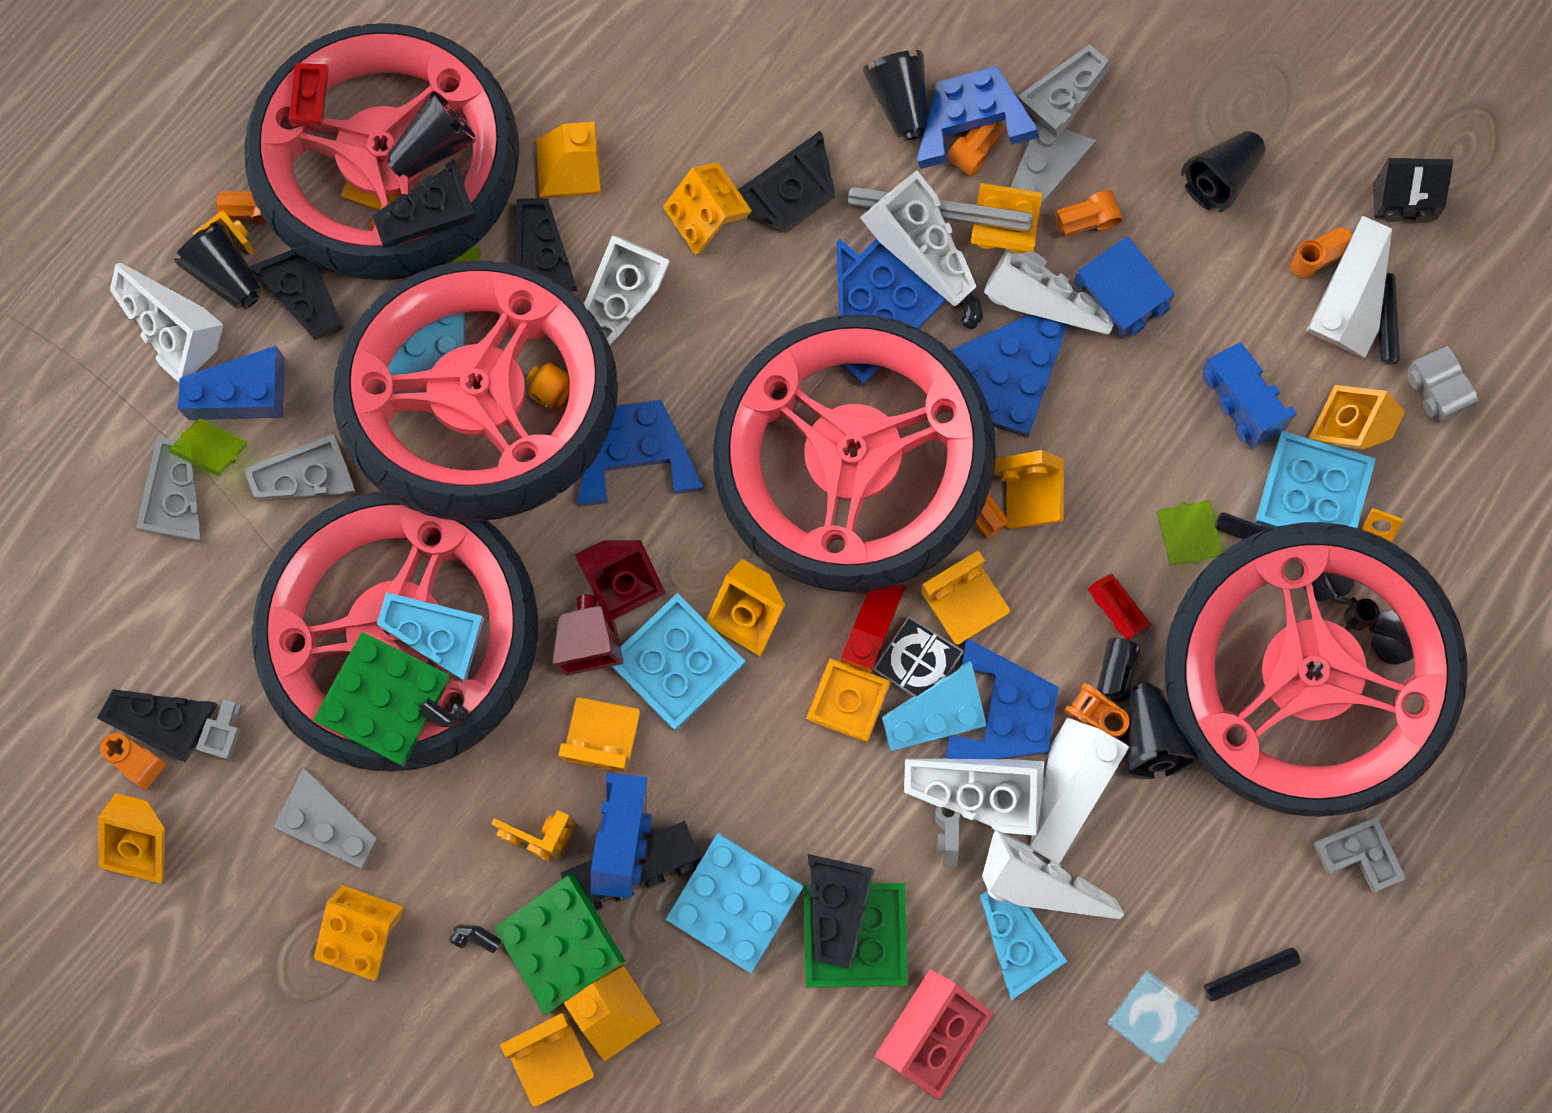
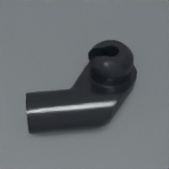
[958,293,983,330]
[418,698,469,727]
[450,924,501,954]

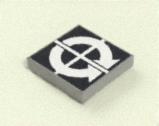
[873,616,964,697]

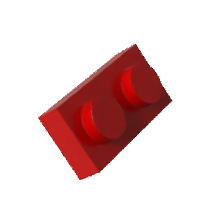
[289,63,329,127]
[1088,573,1152,640]

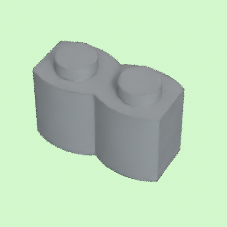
[1407,346,1479,423]

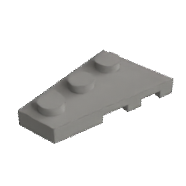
[1017,44,1110,137]
[1011,121,1096,208]
[136,436,202,543]
[273,767,379,870]

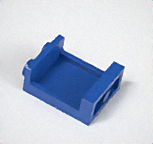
[1074,236,1175,339]

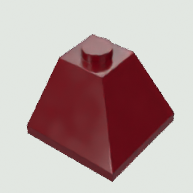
[575,540,666,619]

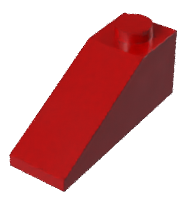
[841,584,906,674]

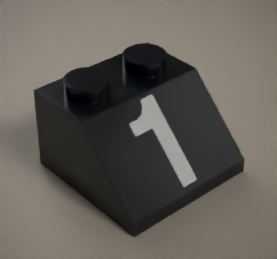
[1373,158,1453,223]

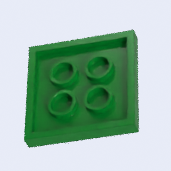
[313,632,452,767]
[494,874,626,1015]
[804,883,908,988]

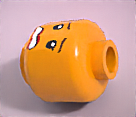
[525,362,570,409]

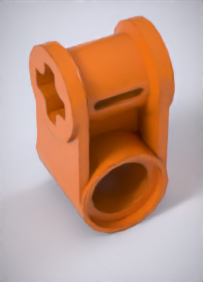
[1064,683,1129,740]
[100,733,167,791]

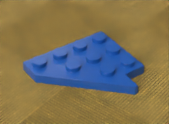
[837,238,947,386]
[951,314,1068,438]

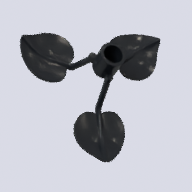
[1301,567,1414,678]

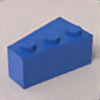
[1202,342,1297,450]
[178,346,285,420]
[591,772,652,898]

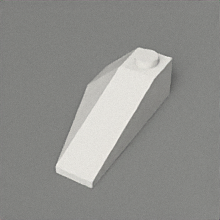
[860,170,977,306]
[1306,216,1392,358]
[584,235,670,346]
[984,249,1114,334]
[110,263,223,382]
[1030,718,1129,864]
[904,759,1044,835]
[982,830,1124,919]

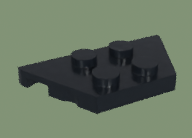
[738,131,835,233]

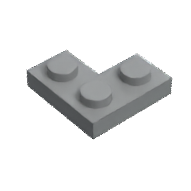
[1313,817,1406,893]

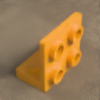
[663,162,752,254]
[971,183,1043,254]
[994,450,1064,530]
[921,550,1010,646]
[558,697,640,774]
[491,810,577,862]
[314,885,404,981]
[500,1013,594,1107]

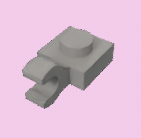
[196,699,242,760]
[935,806,961,867]

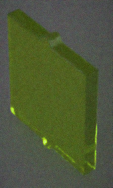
[169,418,247,477]
[1157,500,1223,566]

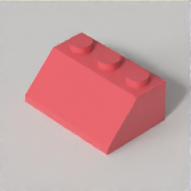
[875,969,994,1100]

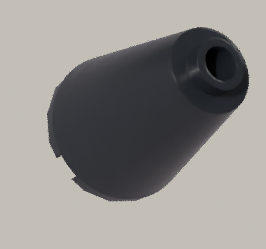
[863,50,927,141]
[387,91,477,178]
[1181,131,1266,212]
[174,221,261,309]
[1127,683,1194,779]

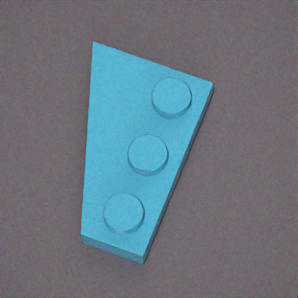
[377,592,484,682]
[882,661,987,751]
[980,891,1067,1000]

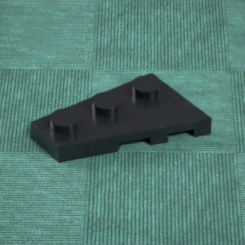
[372,159,476,248]
[514,198,578,291]
[250,250,344,340]
[97,689,218,763]
[808,854,875,970]

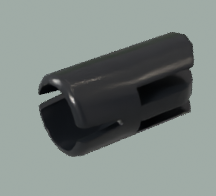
[1097,638,1140,703]

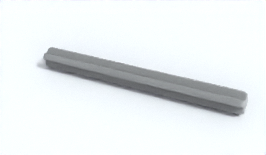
[848,187,1033,232]

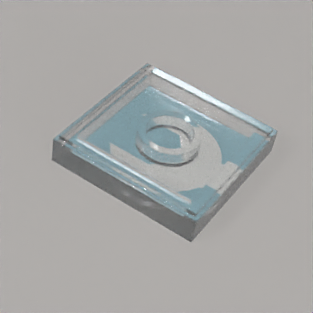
[1106,969,1202,1067]

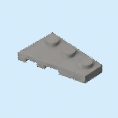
[244,434,358,501]

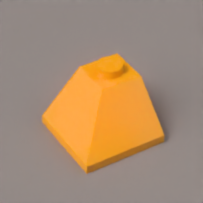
[536,121,601,198]
[1309,385,1405,450]
[706,559,785,656]
[98,793,165,884]
[564,966,661,1062]

